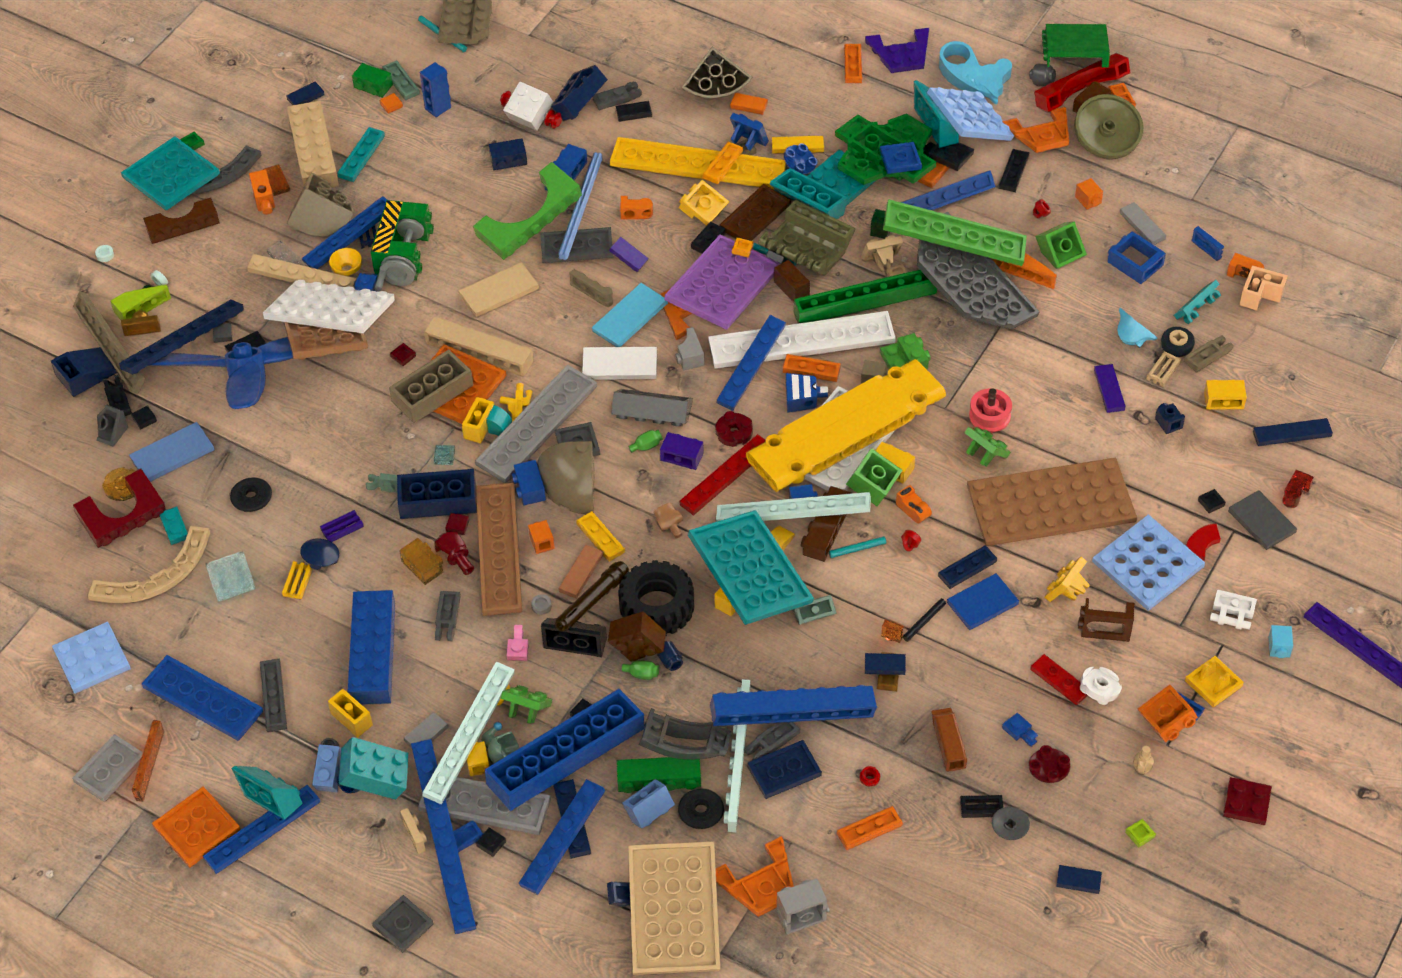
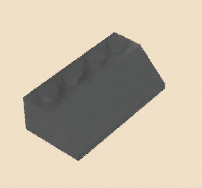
[611,389,693,426]

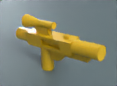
[499,383,533,422]

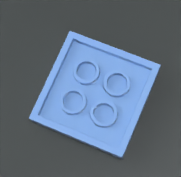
[52,622,131,694]

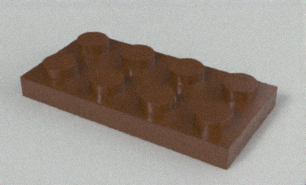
[719,184,791,241]

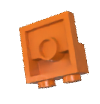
[1138,684,1198,742]

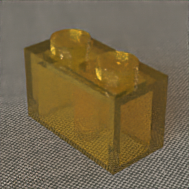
[399,538,444,585]

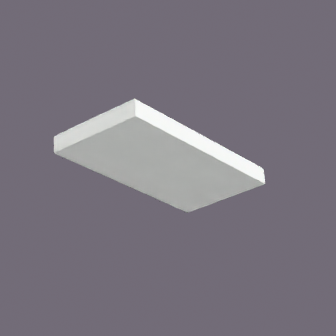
[582,347,657,380]

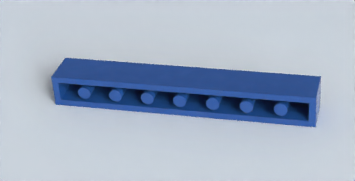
[710,685,877,726]

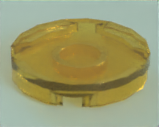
[102,467,135,501]

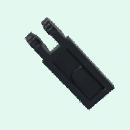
[103,375,132,416]

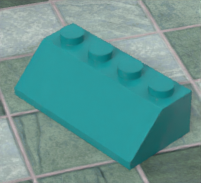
[914,80,959,148]
[770,168,848,219]

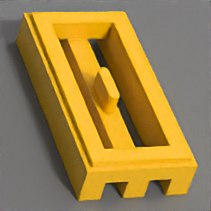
[282,561,312,599]

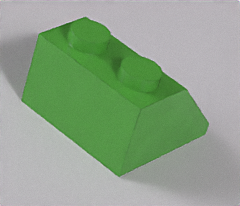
[1035,221,1087,269]

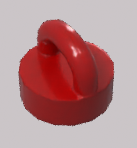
[1033,199,1051,218]
[901,530,922,552]

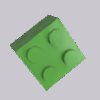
[846,448,903,506]

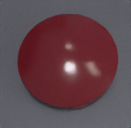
[1029,745,1070,783]

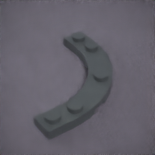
[192,145,262,194]

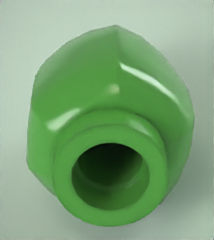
[628,430,663,453]
[622,660,659,680]

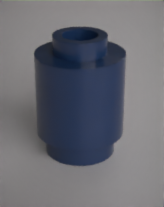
[657,641,683,671]

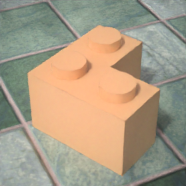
[1239,266,1288,310]

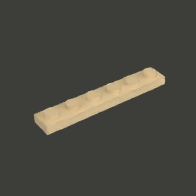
[247,254,356,287]

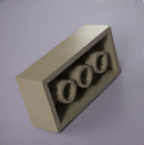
[389,350,473,423]

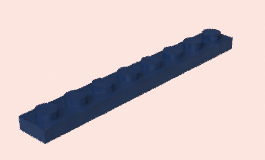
[119,299,244,375]

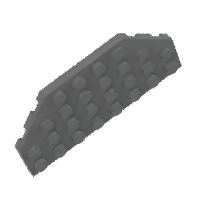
[916,212,1040,329]

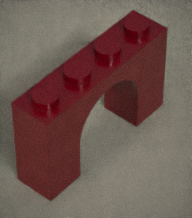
[73,469,166,548]

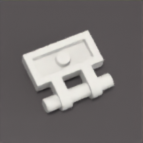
[1210,590,1257,630]

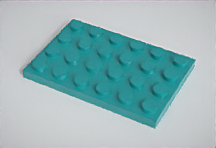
[688,510,814,625]

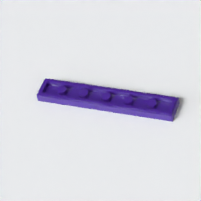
[1304,602,1402,688]

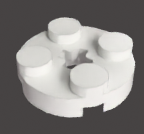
[1080,667,1122,705]

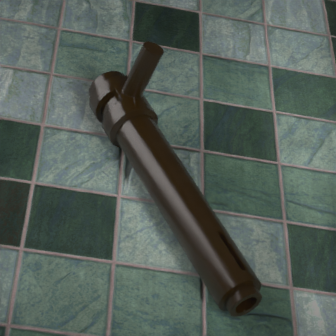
[555,561,629,632]

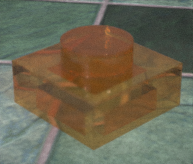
[881,619,904,643]

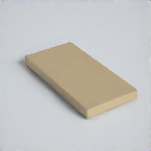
[458,262,539,317]

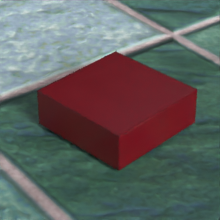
[390,343,416,366]
[445,513,470,535]

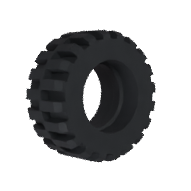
[618,560,694,636]

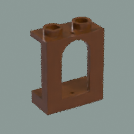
[1078,598,1135,642]

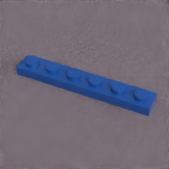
[901,170,996,210]
[302,196,387,269]
[717,315,786,411]
[519,779,605,895]
[203,784,320,874]

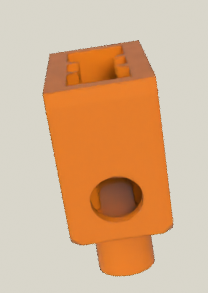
[249,169,275,215]

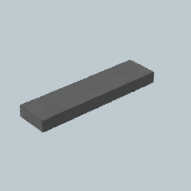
[260,658,287,732]

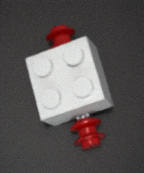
[500,82,562,131]

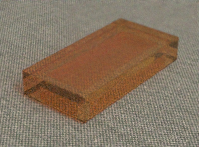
[263,164,290,196]

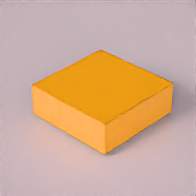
[732,238,754,258]

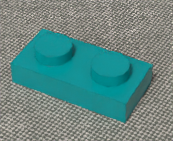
[160,506,188,545]

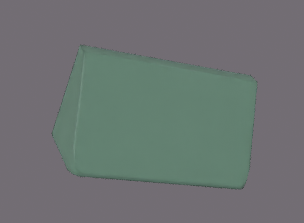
[793,595,837,625]

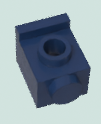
[1155,403,1185,434]

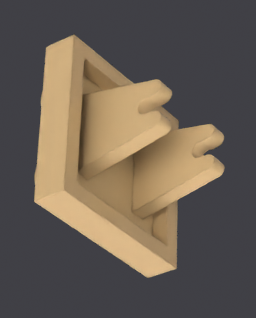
[861,235,903,271]

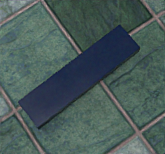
[1253,418,1333,446]

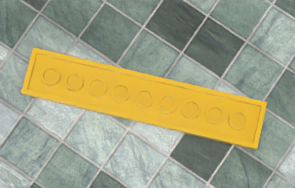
[610,137,787,189]

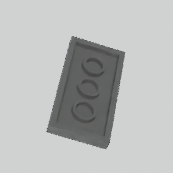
[540,227,614,263]

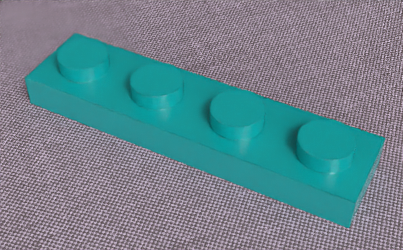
[337,127,385,182]

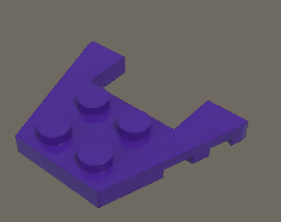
[865,28,929,73]

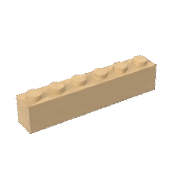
[424,317,534,377]

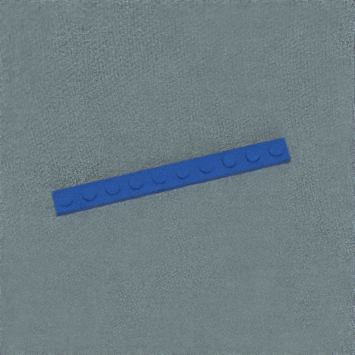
[411,739,476,934]

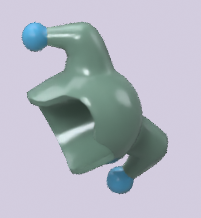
[481,722,520,763]

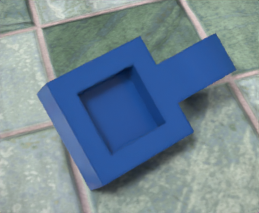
[1002,713,1038,747]

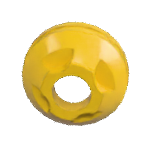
[329,248,362,276]

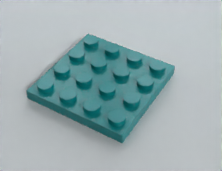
[121,136,220,211]

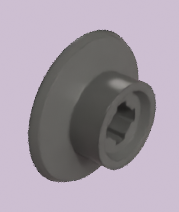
[992,807,1030,840]

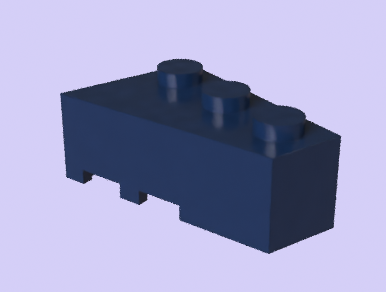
[551,65,608,121]

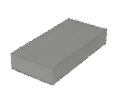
[404,712,448,748]

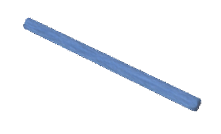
[558,152,603,260]

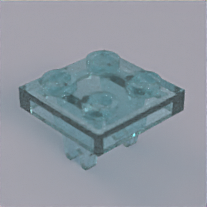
[205,551,256,602]

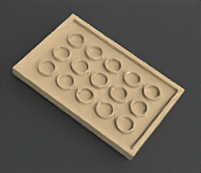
[628,842,720,975]

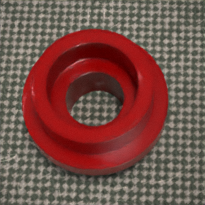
[860,766,880,787]

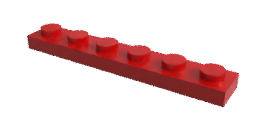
[679,434,766,516]

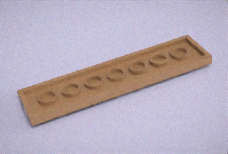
[476,482,522,616]

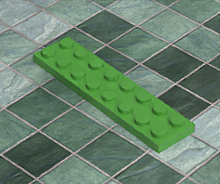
[883,199,1027,266]

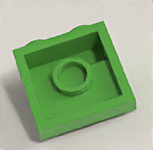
[880,333,931,369]

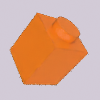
[1075,178,1103,210]
[528,520,555,554]

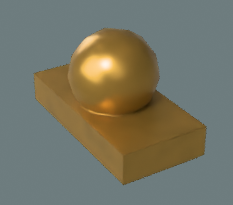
[121,310,161,336]

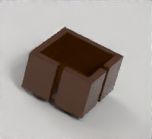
[608,612,666,661]

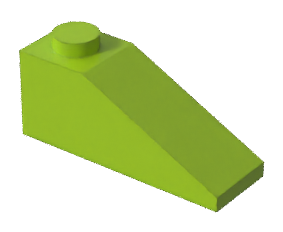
[110,285,171,320]

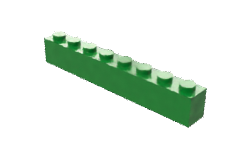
[793,270,937,324]

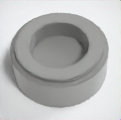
[531,594,552,615]

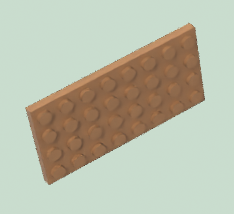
[967,457,1137,546]

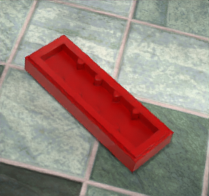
[1030,654,1088,706]

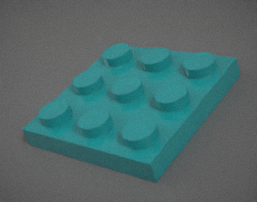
[807,149,877,206]

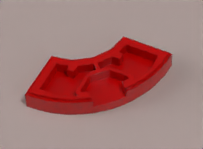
[1186,523,1221,561]

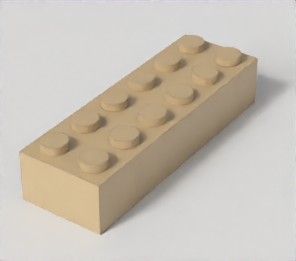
[287,101,339,188]

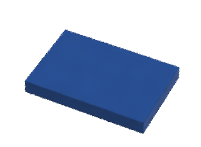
[947,573,1019,630]

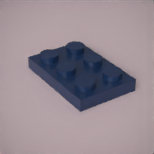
[747,740,822,799]

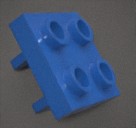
[730,113,769,150]

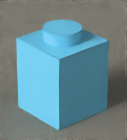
[1268,625,1293,658]

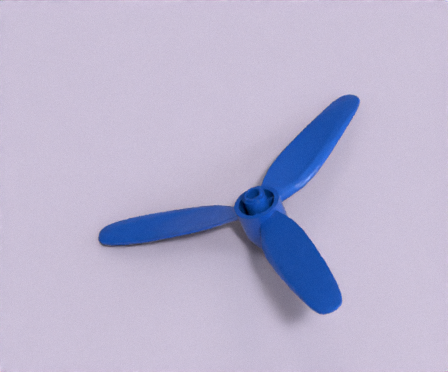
[131,337,293,409]

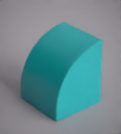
[487,405,512,436]

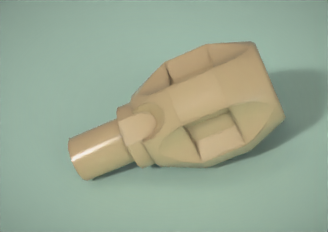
[1133,746,1154,774]

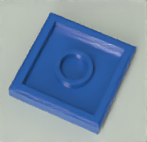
[880,142,922,174]

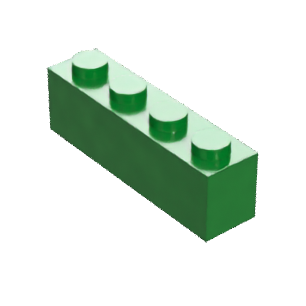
[617,757,701,793]

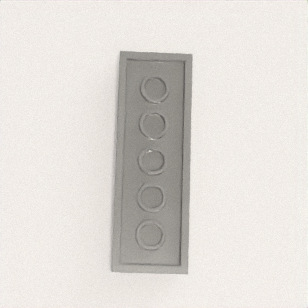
[418,777,551,835]

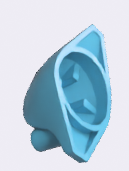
[1117,308,1157,348]

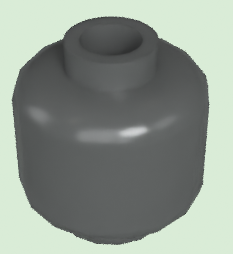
[1029,64,1056,86]

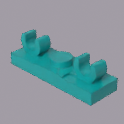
[1173,280,1221,324]

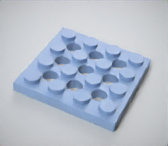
[927,87,1014,141]
[1092,514,1205,611]

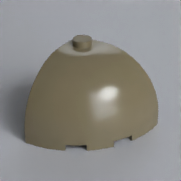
[681,46,753,98]
[287,172,354,236]
[537,441,595,515]

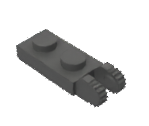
[593,82,642,110]
[435,591,461,641]
[744,722,800,760]

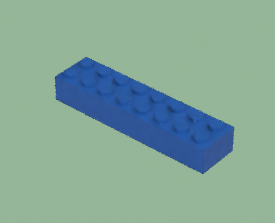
[485,689,644,811]

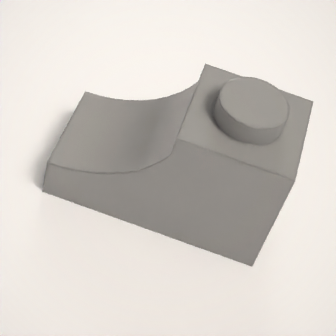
[675,327,704,371]

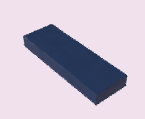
[938,545,997,589]

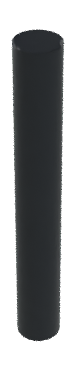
[902,598,946,642]

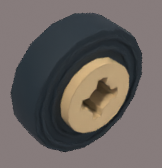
[1161,327,1195,357]

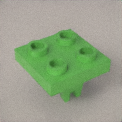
[964,427,1011,466]
[501,685,553,724]

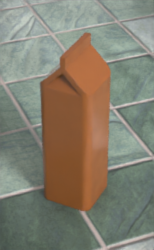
[931,708,967,772]

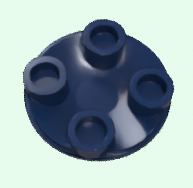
[300,538,340,570]

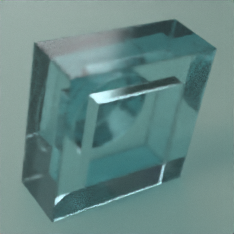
[434,445,455,465]

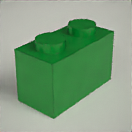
[352,63,393,98]

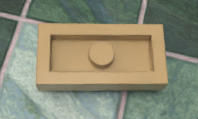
[400,808,427,854]

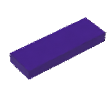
[1094,364,1126,413]

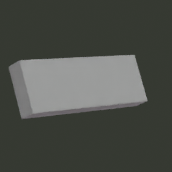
[1120,202,1166,245]

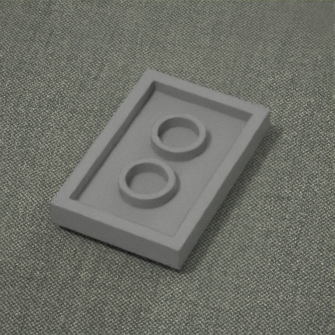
[72,734,146,802]

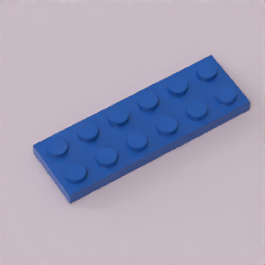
[141,655,263,741]

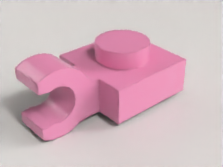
[507,625,528,661]

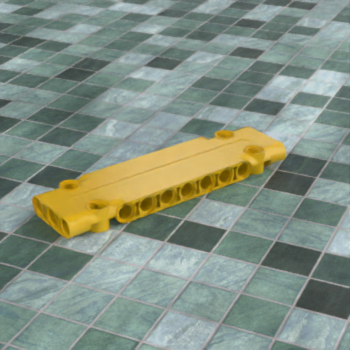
[746,359,946,492]

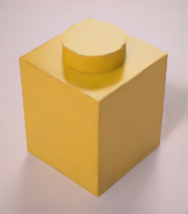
[467,741,489,777]

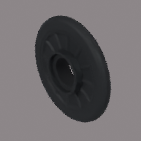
[230,477,272,512]
[678,788,724,829]

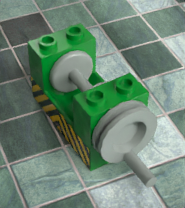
[371,200,434,291]

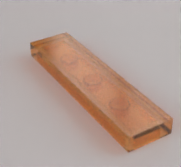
[132,720,164,802]

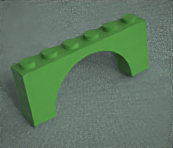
[473,162,582,260]

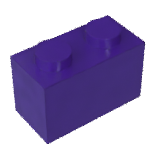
[660,432,704,470]

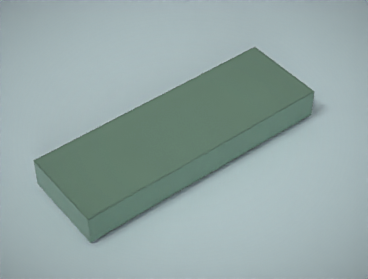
[382,60,420,100]

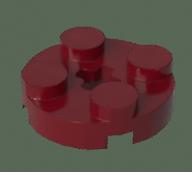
[715,411,753,447]

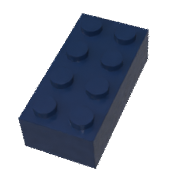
[397,469,477,519]

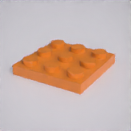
[152,786,241,868]

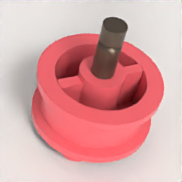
[969,388,1012,433]

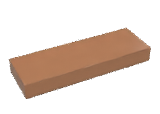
[559,545,603,599]

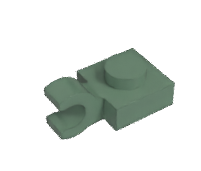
[365,473,397,493]

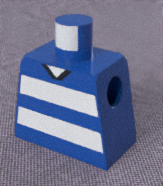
[786,373,828,413]

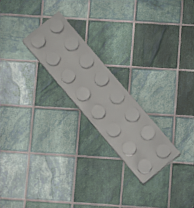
[475,365,597,483]

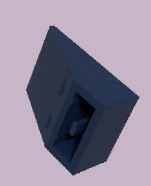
[51,347,118,397]

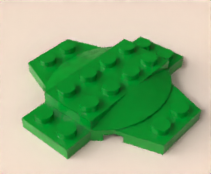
[835,113,936,185]

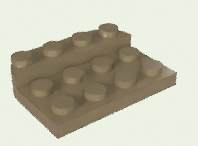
[438,0,492,44]

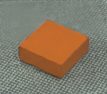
[379,93,403,114]

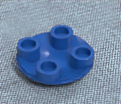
[784,143,818,174]

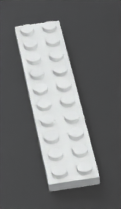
[708,311,896,369]

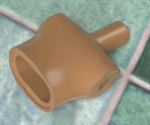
[654,502,683,538]

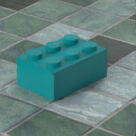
[339,737,409,800]

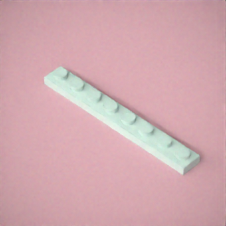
[716,492,871,522]
[423,662,515,805]
[724,679,750,832]

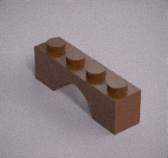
[143,197,220,244]

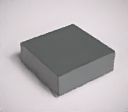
[213,323,233,343]

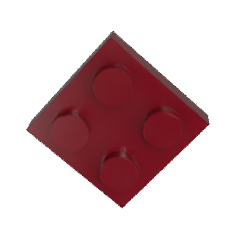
[1223,777,1272,825]

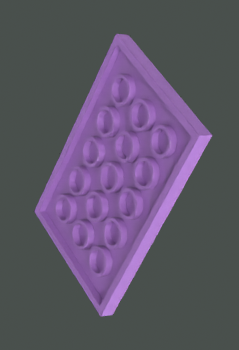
[664,234,781,330]

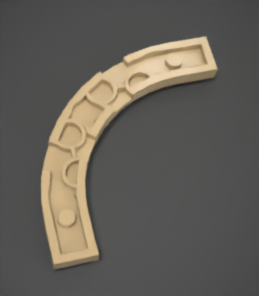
[88,526,210,603]

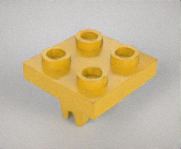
[1044,557,1090,602]
[1185,656,1244,708]

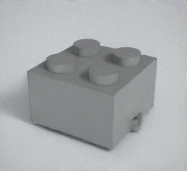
[777,879,830,935]

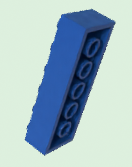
[348,590,396,705]

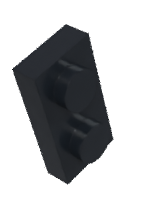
[691,221,725,253]

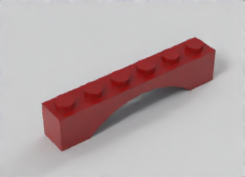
[1034,53,1131,112]

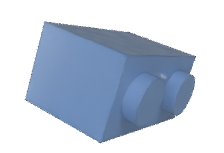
[312,744,341,793]
[622,779,675,829]

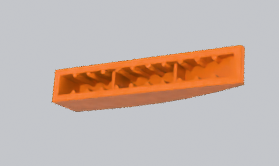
[991,253,1057,289]

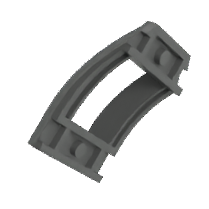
[638,708,731,760]

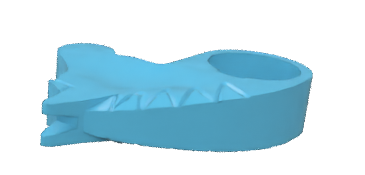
[939,41,1012,104]

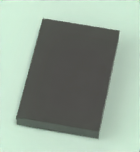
[1228,490,1297,550]

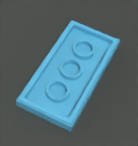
[592,283,668,347]

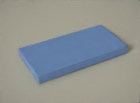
[129,422,214,482]

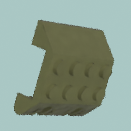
[758,200,855,275]

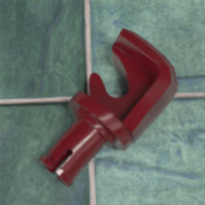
[434,531,474,575]

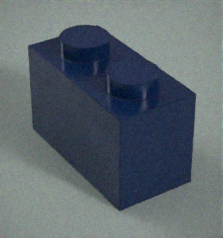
[489,138,527,171]

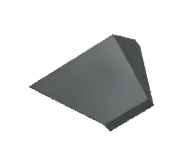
[96,405,128,446]

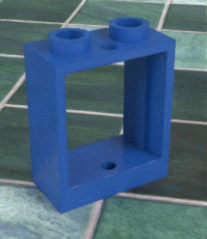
[1108,231,1166,284]

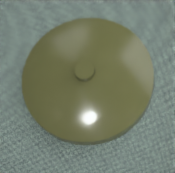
[1074,94,1144,159]

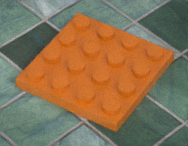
[430,344,507,424]

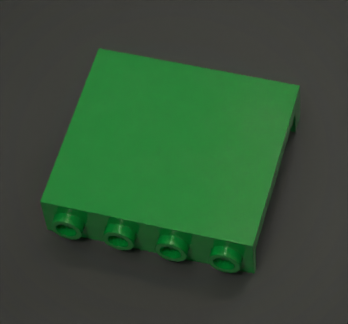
[1042,24,1110,68]

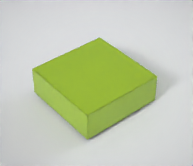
[1125,819,1156,848]

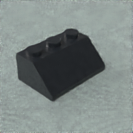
[541,618,607,657]

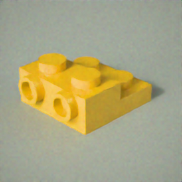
[679,180,729,226]

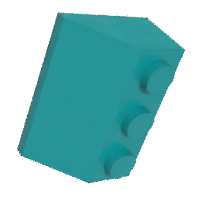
[231,766,303,820]

